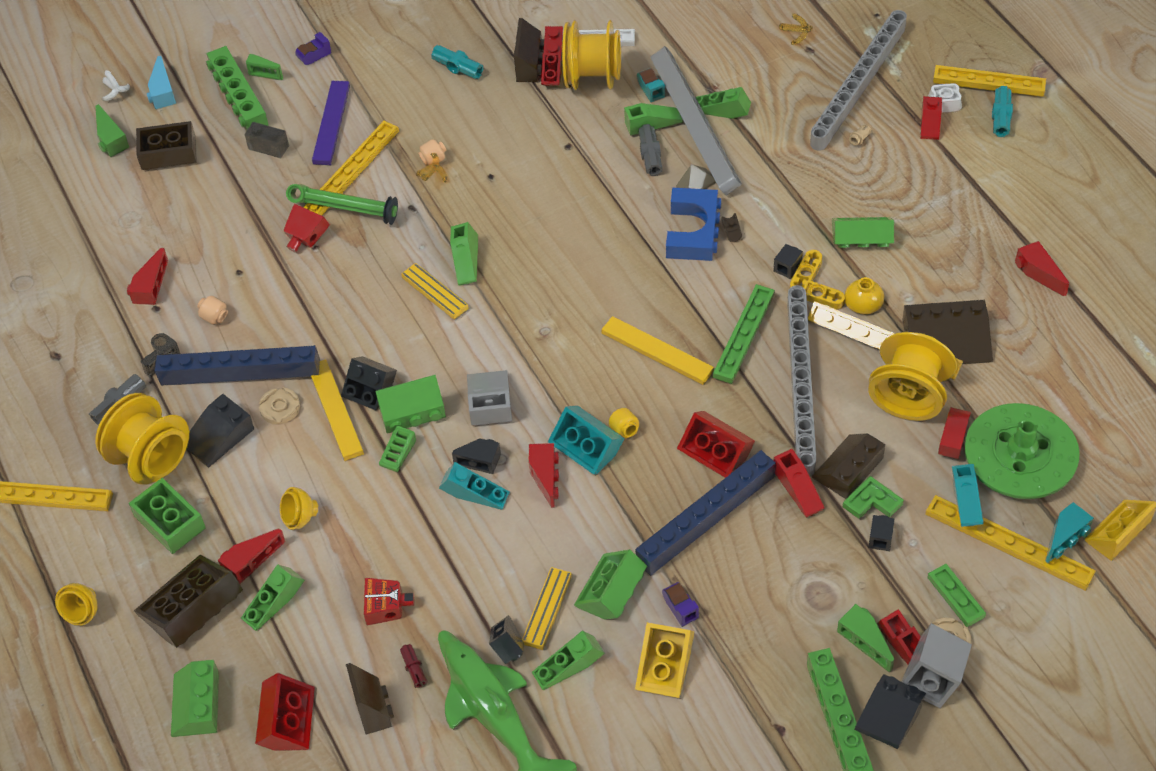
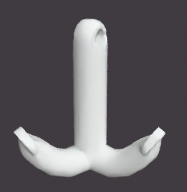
[102,70,130,101]

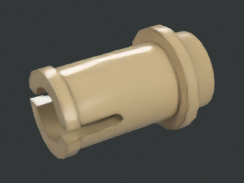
[849,124,872,146]

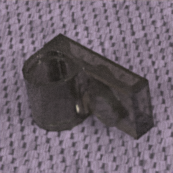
[140,333,181,378]

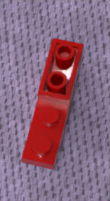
[541,26,563,86]

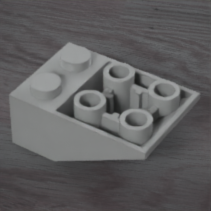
[467,370,512,426]

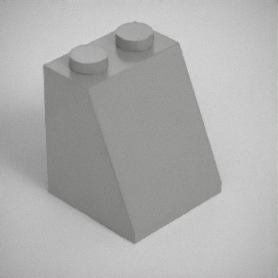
[901,623,972,708]

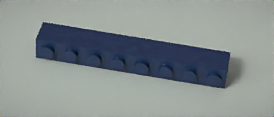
[155,345,320,386]
[635,450,776,576]

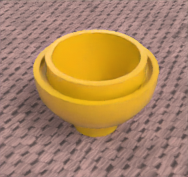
[845,277,884,314]
[280,487,318,530]
[55,583,97,626]

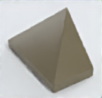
[676,164,716,189]

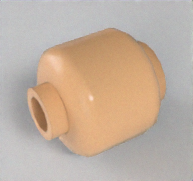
[418,139,447,167]
[197,295,228,325]

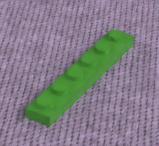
[713,284,775,384]

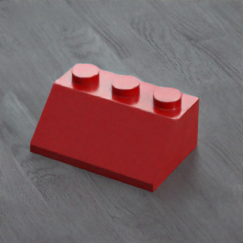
[677,411,755,478]
[255,673,315,751]

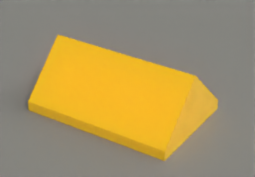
[1085,500,1156,561]

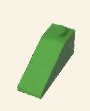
[95,104,129,157]
[837,604,894,673]

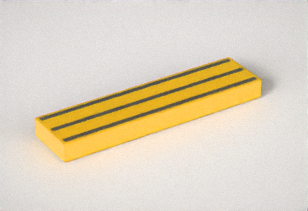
[401,263,469,320]
[522,567,572,650]

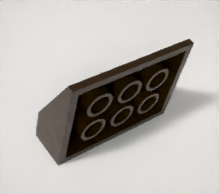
[902,299,993,364]
[134,555,243,648]

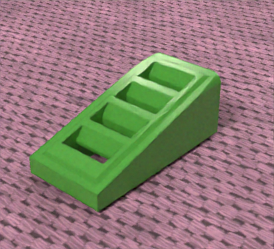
[246,54,283,80]
[379,426,416,472]

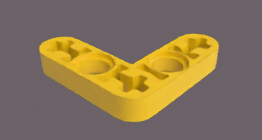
[790,250,845,310]

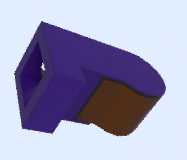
[295,32,332,65]
[662,582,699,627]

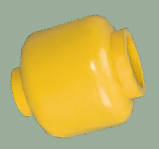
[609,408,639,438]

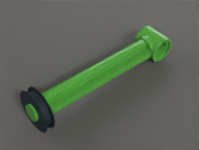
[286,184,398,225]

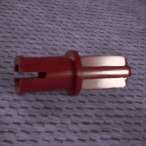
[400,644,428,688]

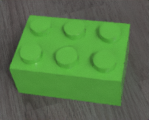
[128,478,206,554]

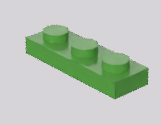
[927,564,986,627]

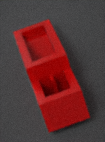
[938,407,971,459]
[876,609,921,665]

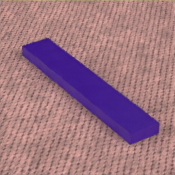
[312,81,350,165]

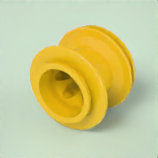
[562,20,621,90]
[868,332,957,421]
[95,393,189,485]

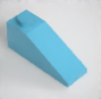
[146,56,176,110]

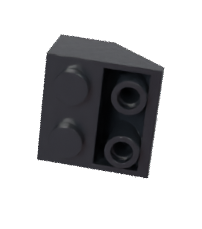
[341,356,397,410]

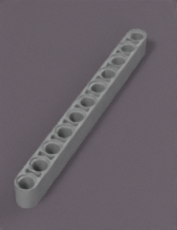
[810,10,907,151]
[650,46,742,196]
[787,285,816,477]

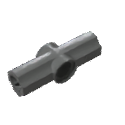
[639,124,662,176]
[89,374,146,426]

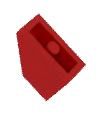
[920,96,942,140]

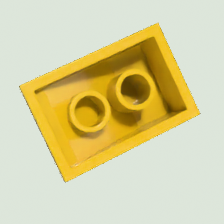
[635,622,694,698]

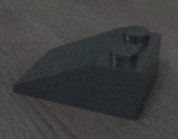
[186,394,254,468]
[854,674,926,749]

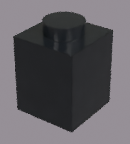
[773,244,803,279]
[868,515,895,552]

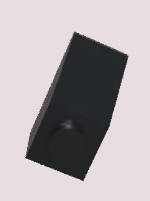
[452,438,501,474]
[489,615,524,664]

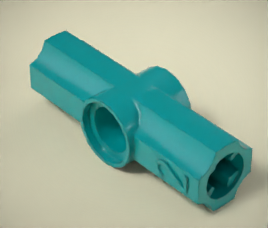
[431,45,484,79]
[992,86,1013,137]

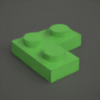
[842,476,904,519]

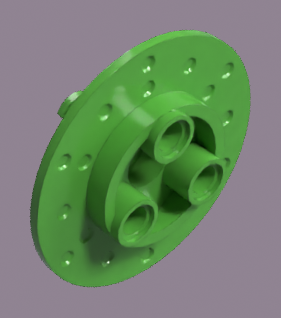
[965,403,1080,499]

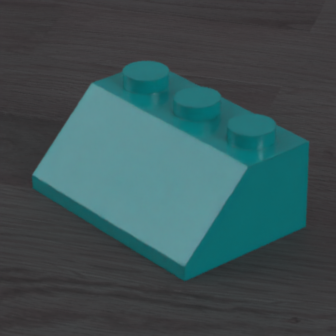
[548,406,625,475]

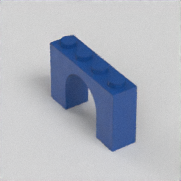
[666,187,721,261]

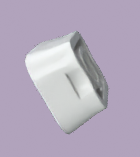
[928,84,962,113]

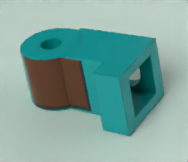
[637,68,665,103]

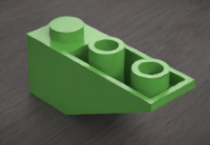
[696,87,751,119]
[624,103,683,136]
[450,222,478,286]
[241,564,305,631]
[532,630,605,690]

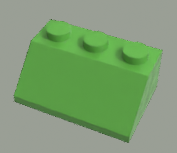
[832,217,894,248]
[376,375,446,434]
[574,549,647,620]
[171,660,219,737]

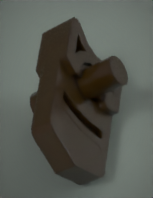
[721,213,742,242]

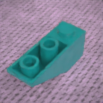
[439,462,510,510]
[952,464,983,527]
[1045,502,1094,563]

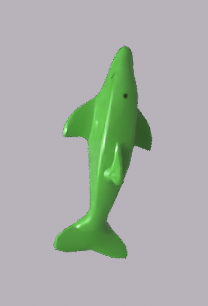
[438,630,577,771]

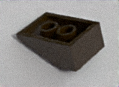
[346,663,394,735]

